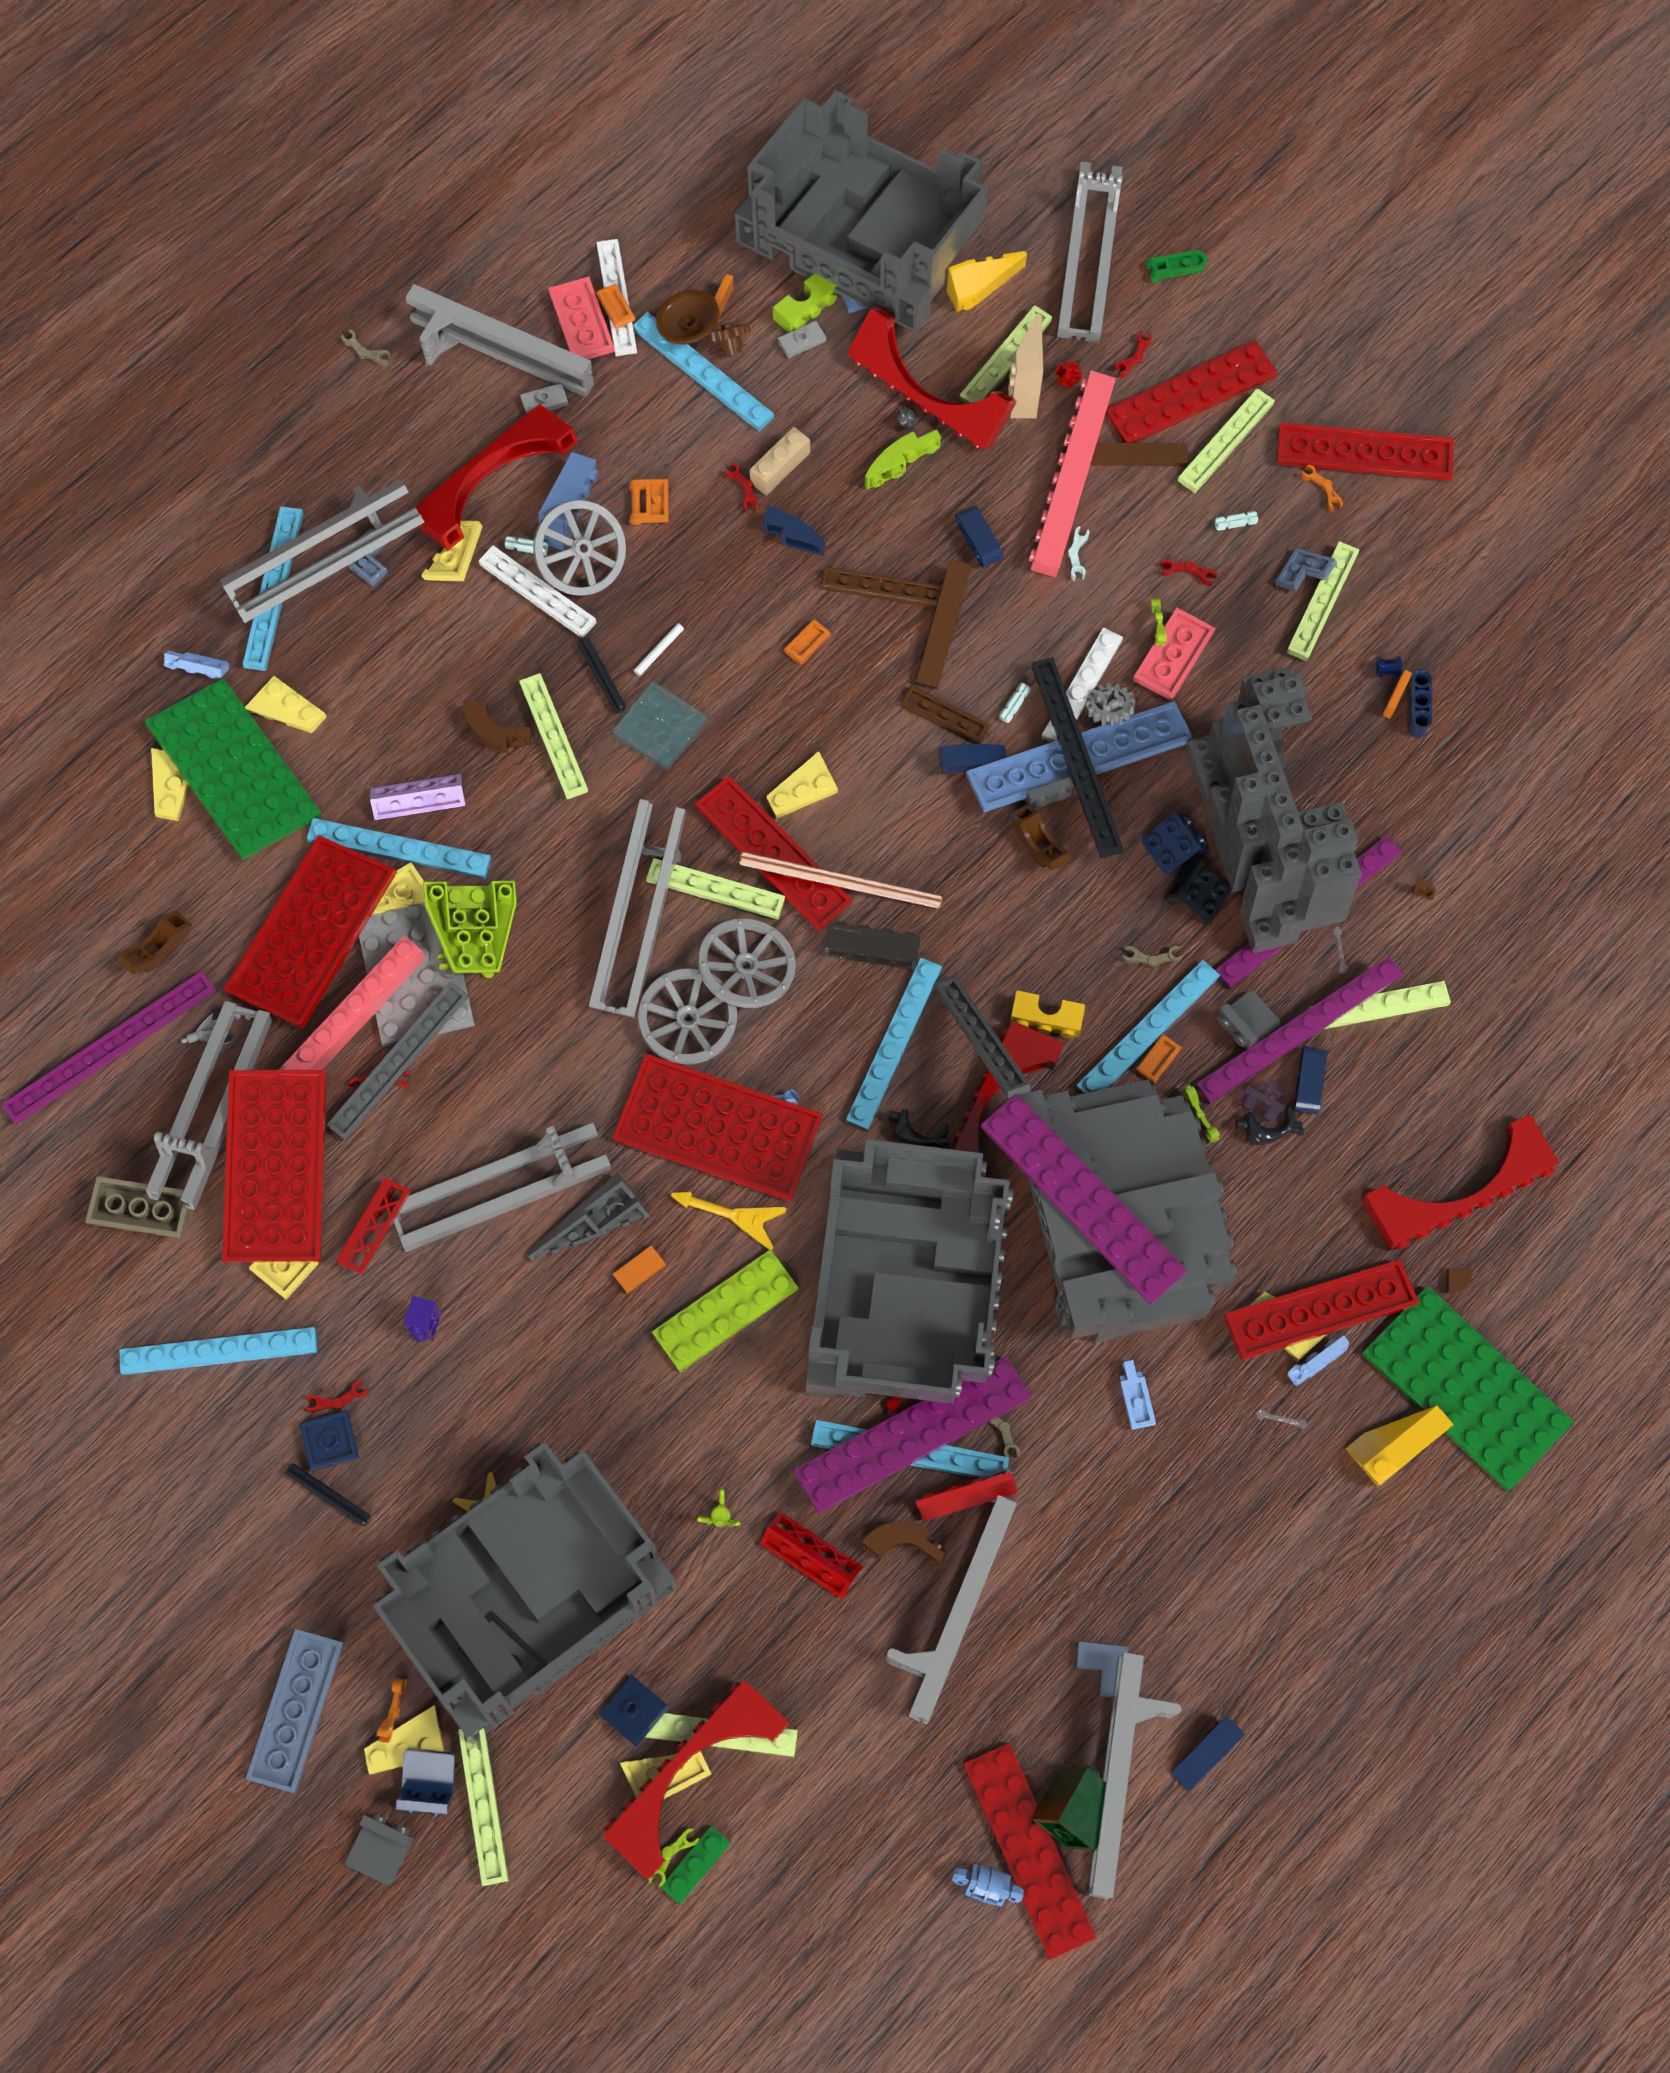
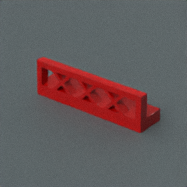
[336,1177,411,1275]
[916,1468,1018,1522]
[759,1512,863,1599]

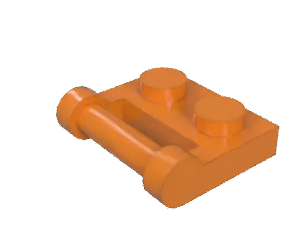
[629,479,669,525]

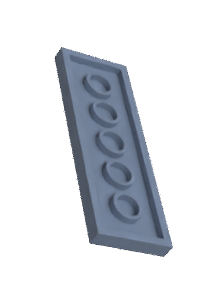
[246,1629,345,1794]

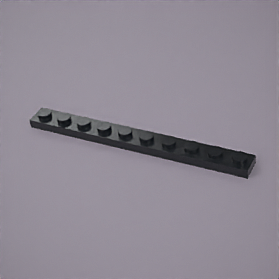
[1031,657,1123,858]

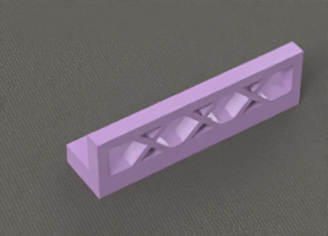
[370,774,465,820]

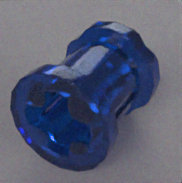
[1375,656,1402,677]

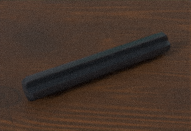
[577,637,626,714]
[286,1463,371,1526]

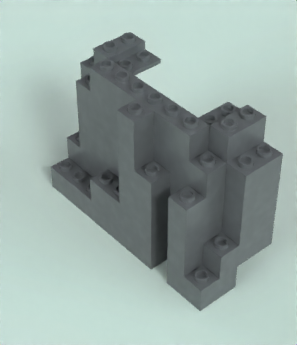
[735,91,987,333]
[1186,667,1362,953]
[1018,1079,1236,1343]
[806,1139,1013,1404]
[373,1442,678,1744]

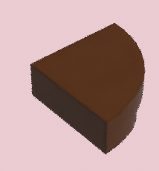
[1411,877,1436,900]
[1447,1268,1473,1294]

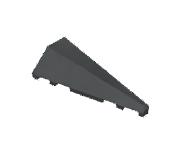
[526,1172,650,1262]

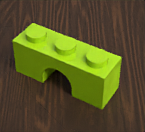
[773,274,837,333]

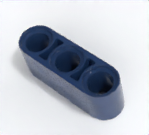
[955,506,1003,568]
[1407,669,1433,738]
[1294,1046,1327,1114]

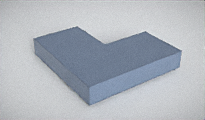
[347,528,388,587]
[1275,548,1336,592]
[1076,1642,1129,1698]

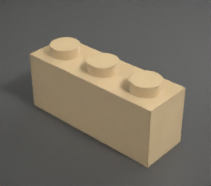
[750,427,810,496]

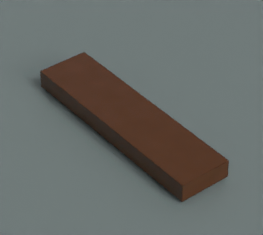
[900,685,991,744]

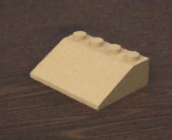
[1008,314,1043,418]

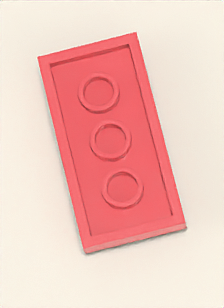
[548,277,615,359]
[1133,608,1216,701]

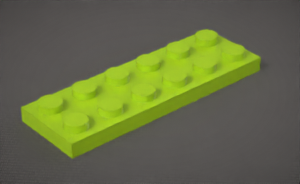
[652,1249,798,1372]

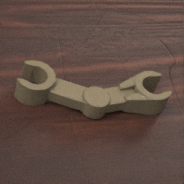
[341,329,391,367]
[1122,946,1183,968]
[989,1417,1020,1458]

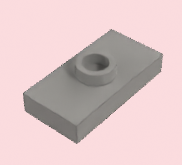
[778,321,826,358]
[520,383,568,414]

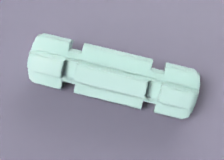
[1215,511,1258,530]
[505,536,548,555]
[999,683,1030,723]

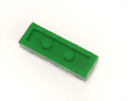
[661,1826,731,1905]

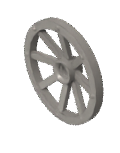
[533,501,626,595]
[698,919,796,1008]
[638,969,737,1064]

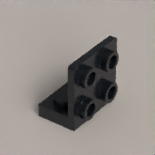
[1163,861,1231,925]

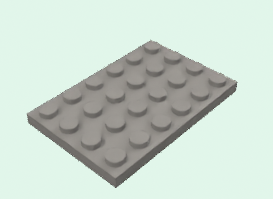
[359,903,475,1047]

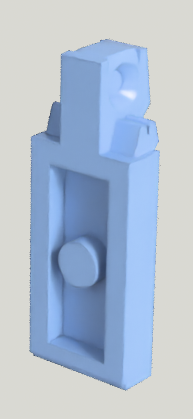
[164,651,229,678]
[1287,1336,1349,1386]
[1120,1360,1156,1430]

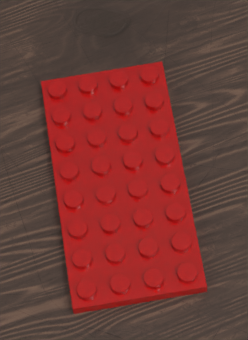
[223,835,397,1029]
[612,1053,823,1202]
[222,1070,327,1263]

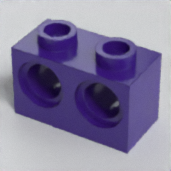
[403,1296,442,1342]

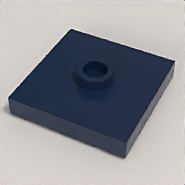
[299,1410,360,1472]
[599,1675,670,1747]

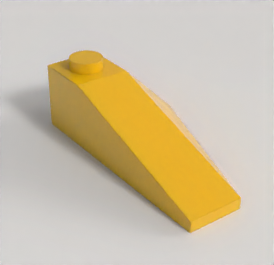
[947,251,1027,312]
[1345,1406,1454,1487]

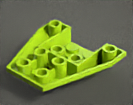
[423,881,517,974]

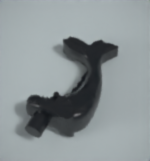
[1235,1107,1304,1145]
[888,1109,949,1149]

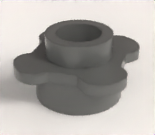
[897,407,917,429]

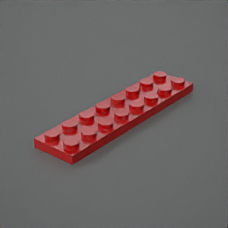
[1105,340,1277,443]
[1276,422,1454,481]
[695,776,853,933]
[1223,1259,1419,1361]
[963,1743,1096,1960]

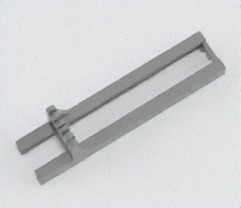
[1057,162,1123,343]
[405,284,594,398]
[219,480,424,623]
[589,799,687,1019]
[146,1001,272,1210]
[390,1123,612,1252]
[886,1495,1017,1725]
[1087,1652,1181,1899]

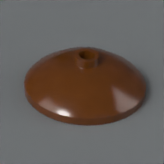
[656,290,719,344]

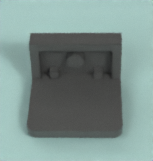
[1024,777,1073,808]
[1216,991,1281,1051]
[346,1813,414,1885]

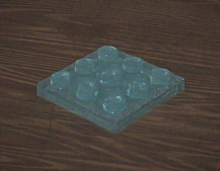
[613,681,708,771]

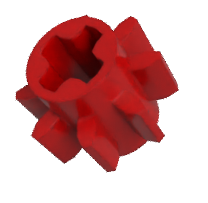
[1055,359,1082,388]

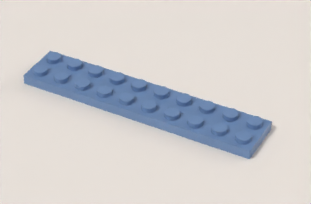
[966,701,1193,813]

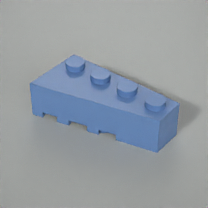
[539,452,599,551]

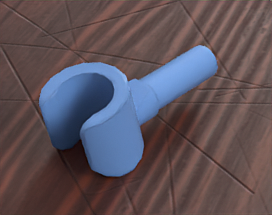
[770,1089,800,1105]

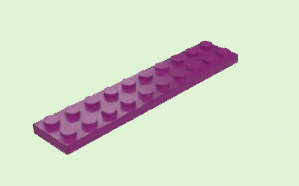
[981,1094,1187,1306]
[794,1356,1031,1514]

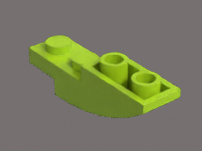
[865,430,941,489]

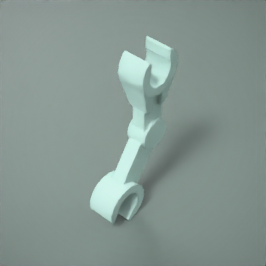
[1068,526,1089,581]

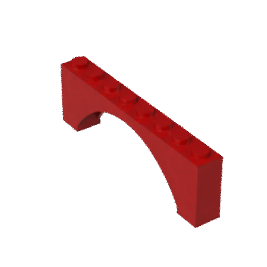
[847,307,1017,450]
[415,404,578,551]
[954,1021,1064,1178]
[1361,1114,1560,1251]
[603,1680,790,1880]

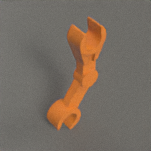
[1300,465,1343,512]
[377,1678,407,1743]

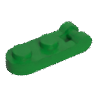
[1146,250,1207,283]

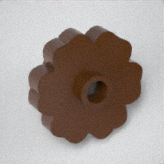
[707,322,751,356]

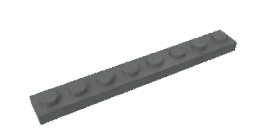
[934,976,1031,1099]
[327,981,469,1141]

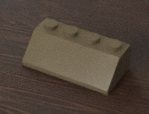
[85,1176,194,1238]

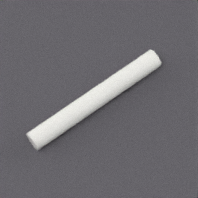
[633,623,684,676]

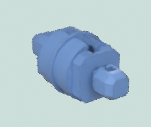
[951,1863,1024,1907]

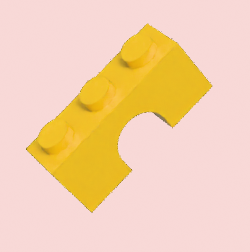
[1010,990,1086,1039]

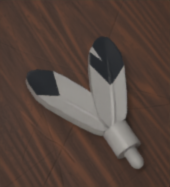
[181,1010,233,1044]

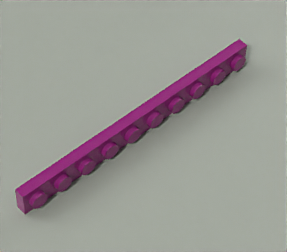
[1215,836,1402,990]
[1196,956,1403,1104]
[1,971,216,1125]

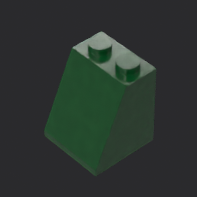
[1031,1765,1106,1851]

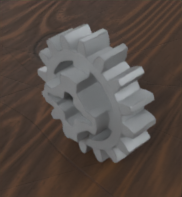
[1086,683,1135,726]

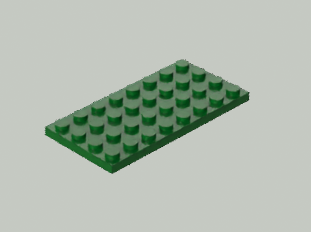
[144,678,322,861]
[1362,1286,1574,1492]

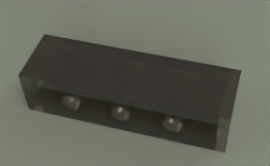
[824,921,921,970]

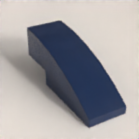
[763,505,825,556]
[938,744,1007,775]
[1171,1716,1245,1791]

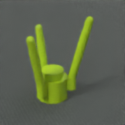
[697,1489,740,1527]

